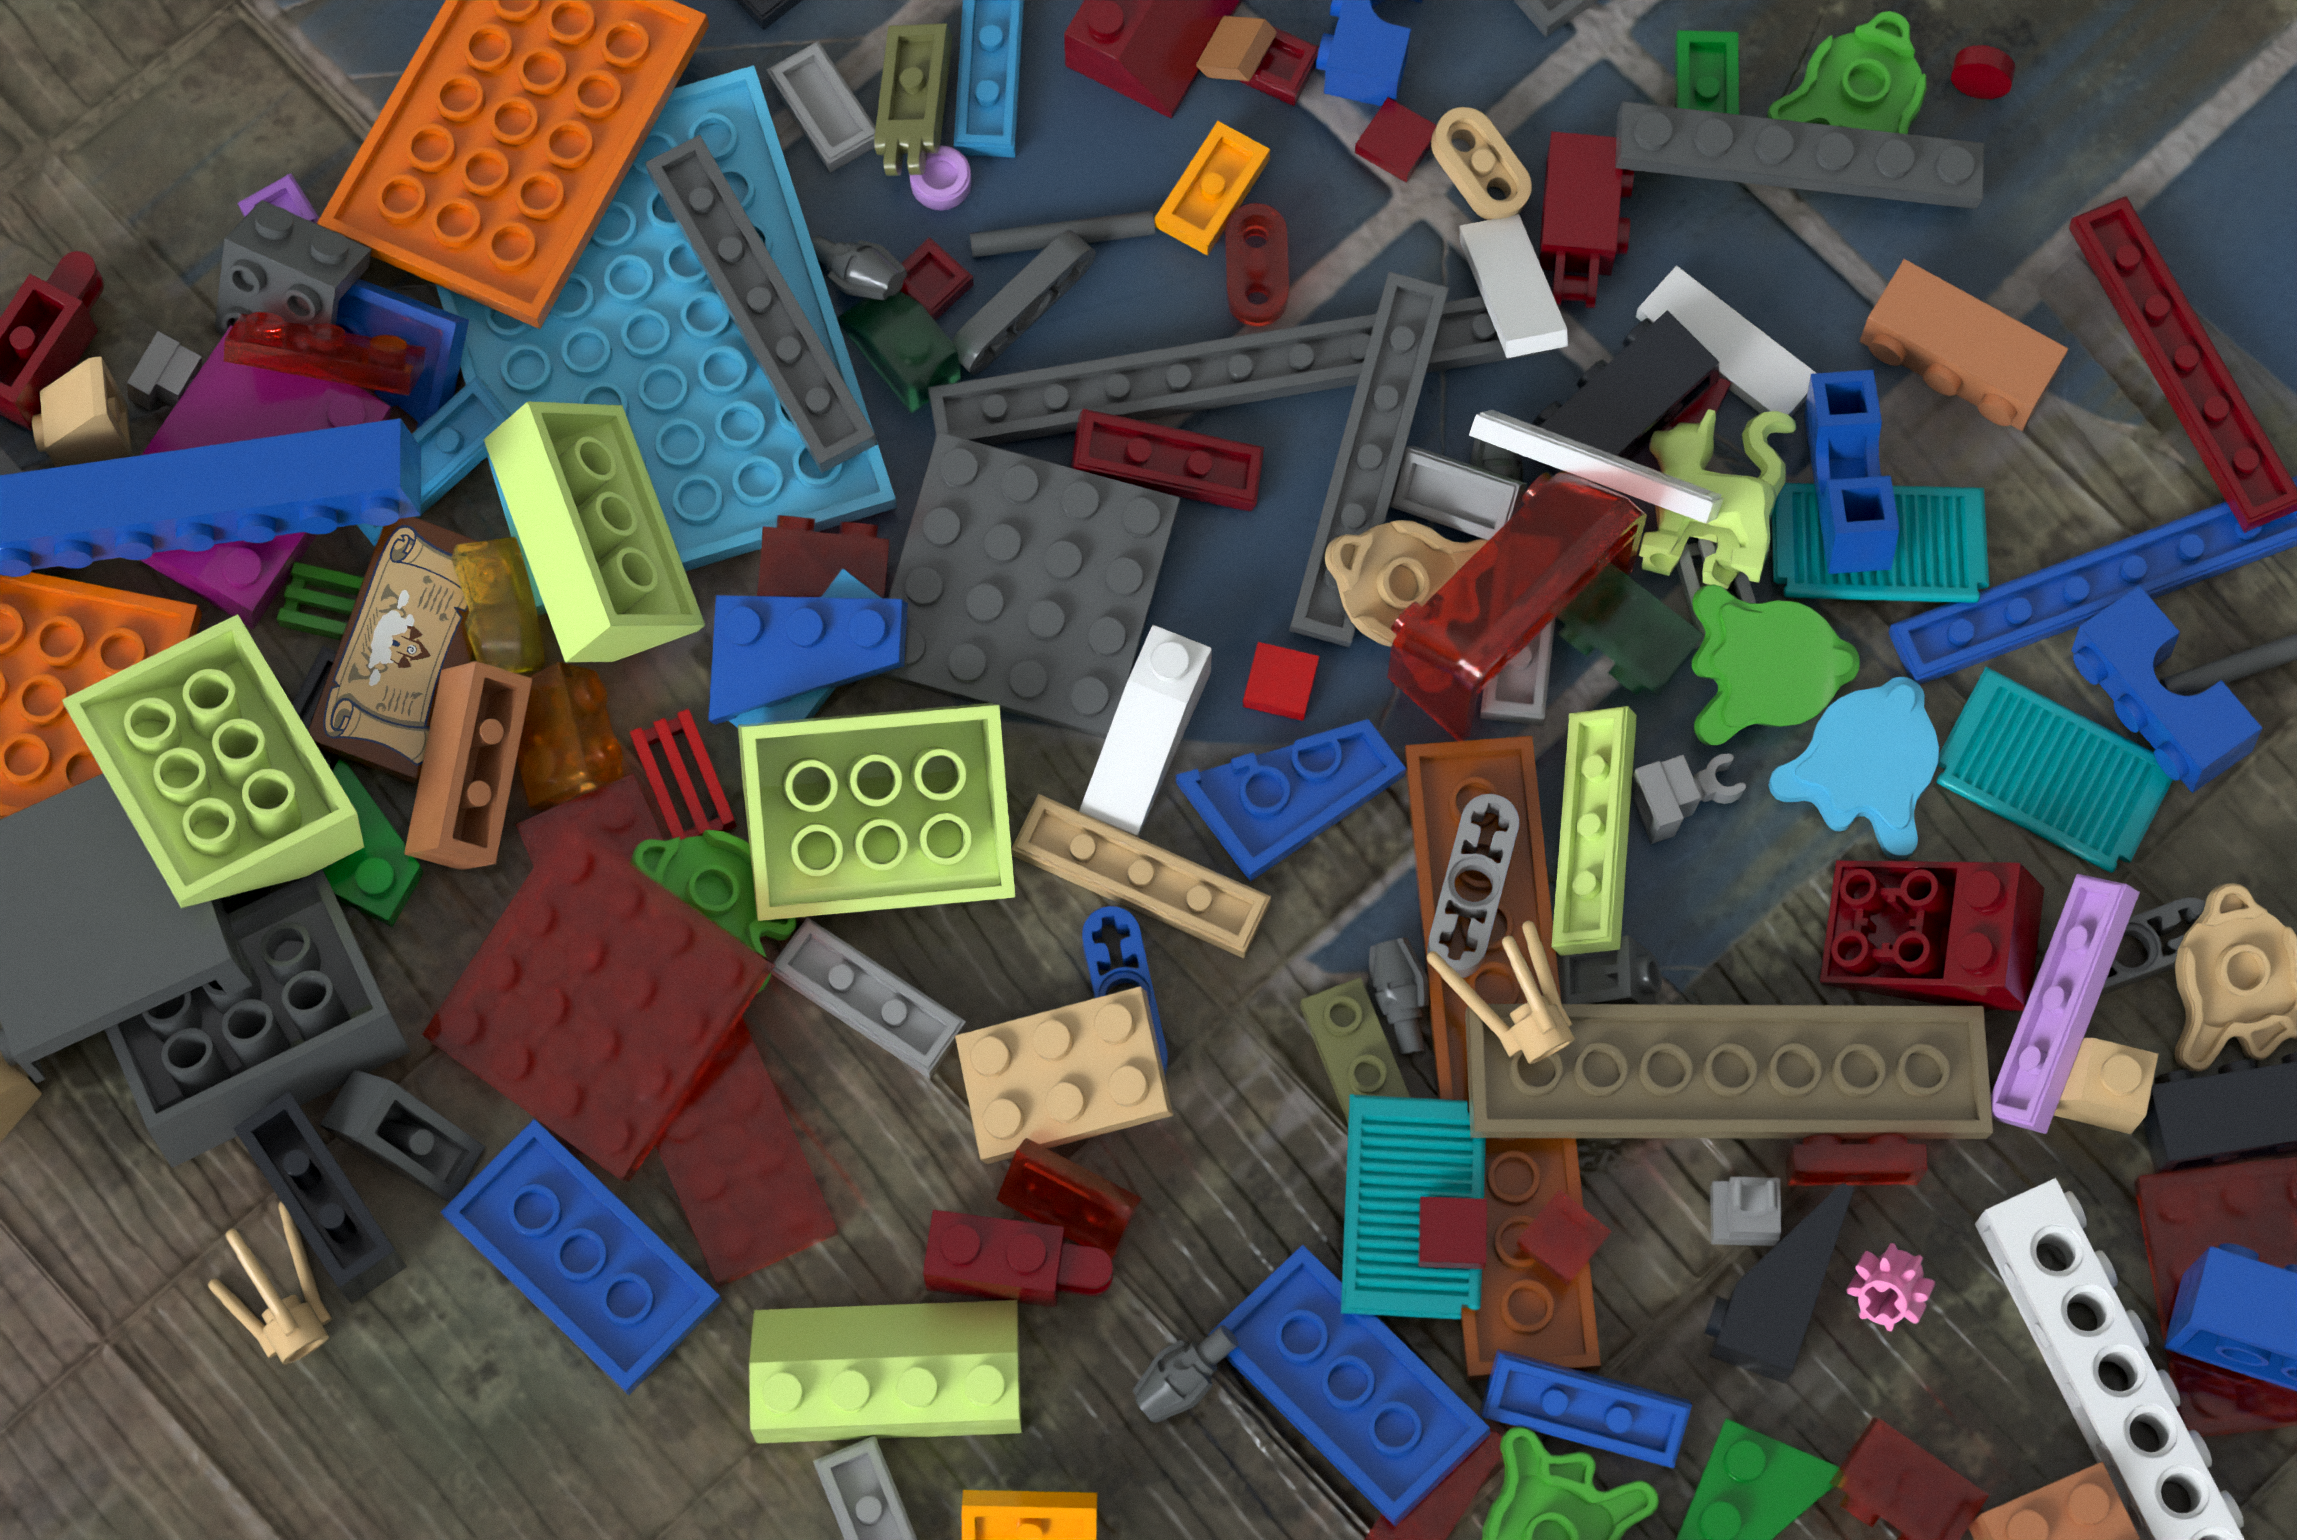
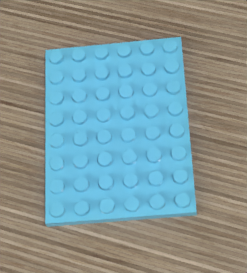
[436,65,897,616]

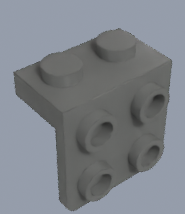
[215,200,372,370]

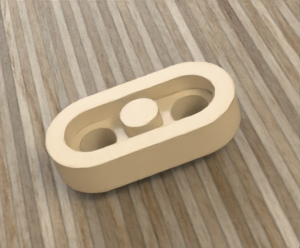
[1431,107,1532,220]

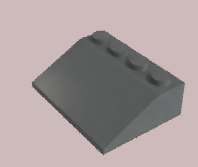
[105,869,411,1168]

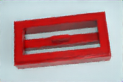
[630,708,737,841]

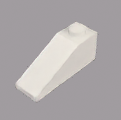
[1079,625,1212,837]

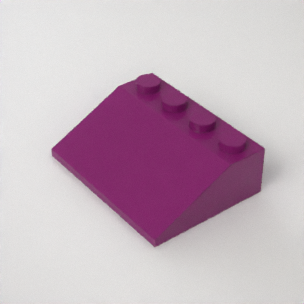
[141,326,391,630]

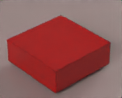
[1243,642,1319,721]

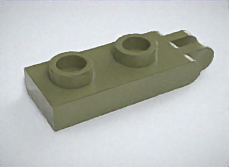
[874,23,953,176]
[1300,977,1411,1123]

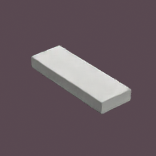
[1459,214,1568,358]
[1636,265,1816,417]

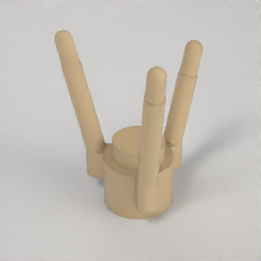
[1427,920,1575,1064]
[208,1202,332,1365]

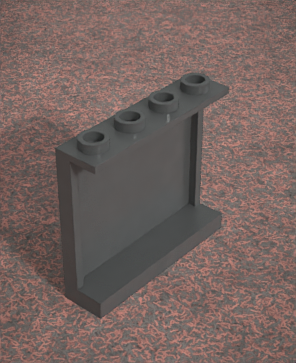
[0,774,253,1083]

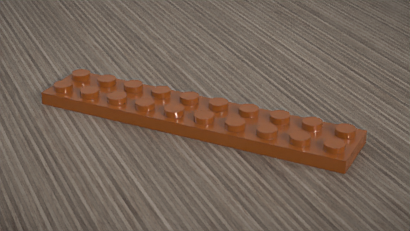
[1404,736,1601,1381]

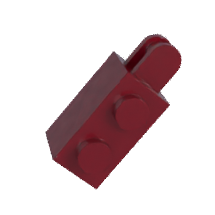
[1538,131,1634,309]
[0,251,104,431]
[923,1209,1113,1308]

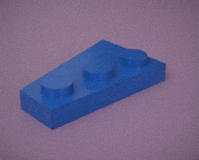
[331,279,469,429]
[708,595,908,725]
[1176,719,1406,882]

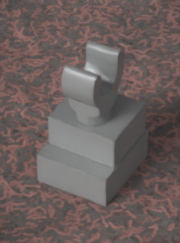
[127,331,202,411]
[1631,754,1746,844]
[1710,1177,1781,1246]

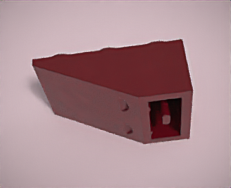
[1820,860,2045,1011]

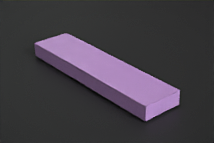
[1991,874,2140,1134]

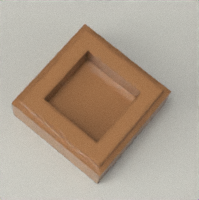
[1196,16,1277,81]

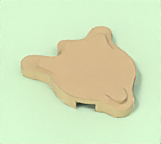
[1325,520,1501,687]
[2175,883,2297,1071]

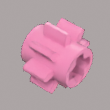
[1847,1243,1935,1331]

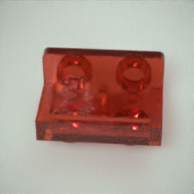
[757,515,890,599]
[1830,1417,1989,1540]

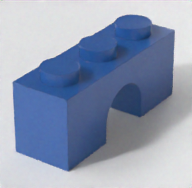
[1316,0,1423,106]
[1804,370,1900,574]
[2071,585,2262,793]

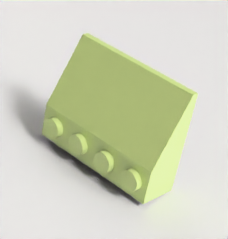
[62,614,364,908]
[738,703,1015,921]

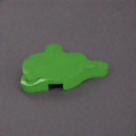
[1766,11,1927,134]
[1692,584,1860,746]
[630,830,796,994]
[1482,1427,1659,1540]

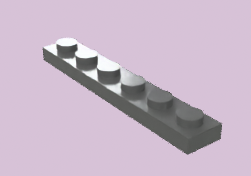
[1615,102,1984,209]
[645,135,877,473]
[1289,271,1449,648]

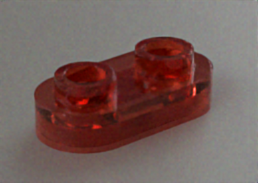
[1225,203,1289,327]

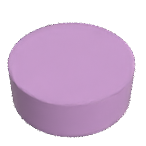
[910,146,972,211]

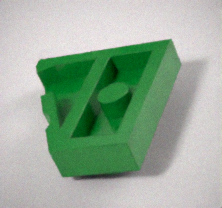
[297,760,424,927]
[1676,1419,1845,1540]

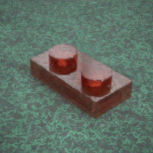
[1786,1135,1927,1186]
[996,1138,1142,1260]

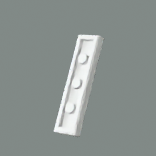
[1469,410,1724,524]

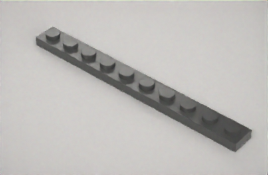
[928,296,1550,446]

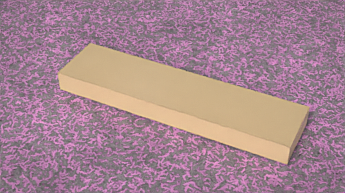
[1011,794,1271,958]

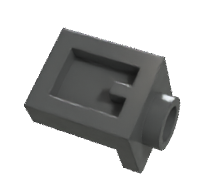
[1557,935,1662,1005]

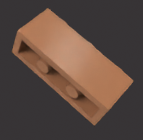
[1859,259,2069,431]
[404,661,533,870]

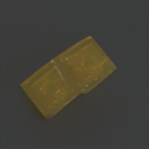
[451,537,545,673]

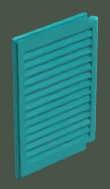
[1771,483,1989,603]
[1936,667,2173,873]
[1341,1094,1486,1320]

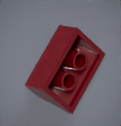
[1064,0,1243,119]

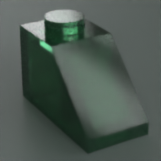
[838,291,961,413]

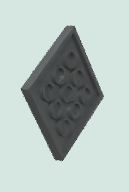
[875,432,1180,739]

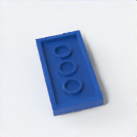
[441,1119,722,1396]
[1208,1245,1490,1527]

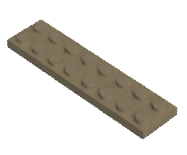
[1465,1004,1993,1139]

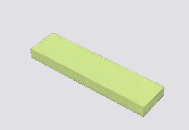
[1551,706,1637,956]

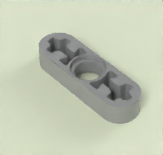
[1427,794,1519,978]

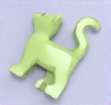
[1639,409,1797,589]

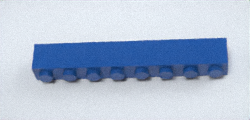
[0,418,421,577]

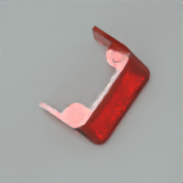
[1387,471,1647,741]

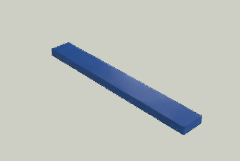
[1888,476,2297,685]

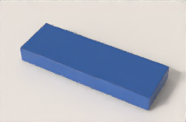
[1479,1349,1692,1468]

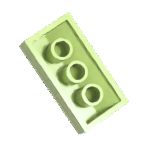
[484,401,705,662]
[749,1300,1022,1443]

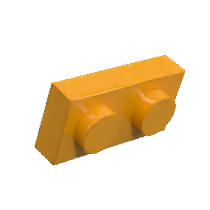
[1155,121,1270,256]
[962,1490,1097,1540]

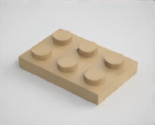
[955,986,1173,1164]

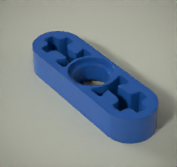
[1082,906,1168,1075]

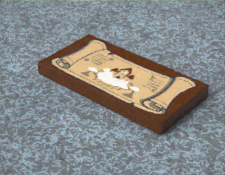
[308,517,509,785]

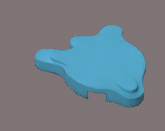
[1768,677,1939,860]

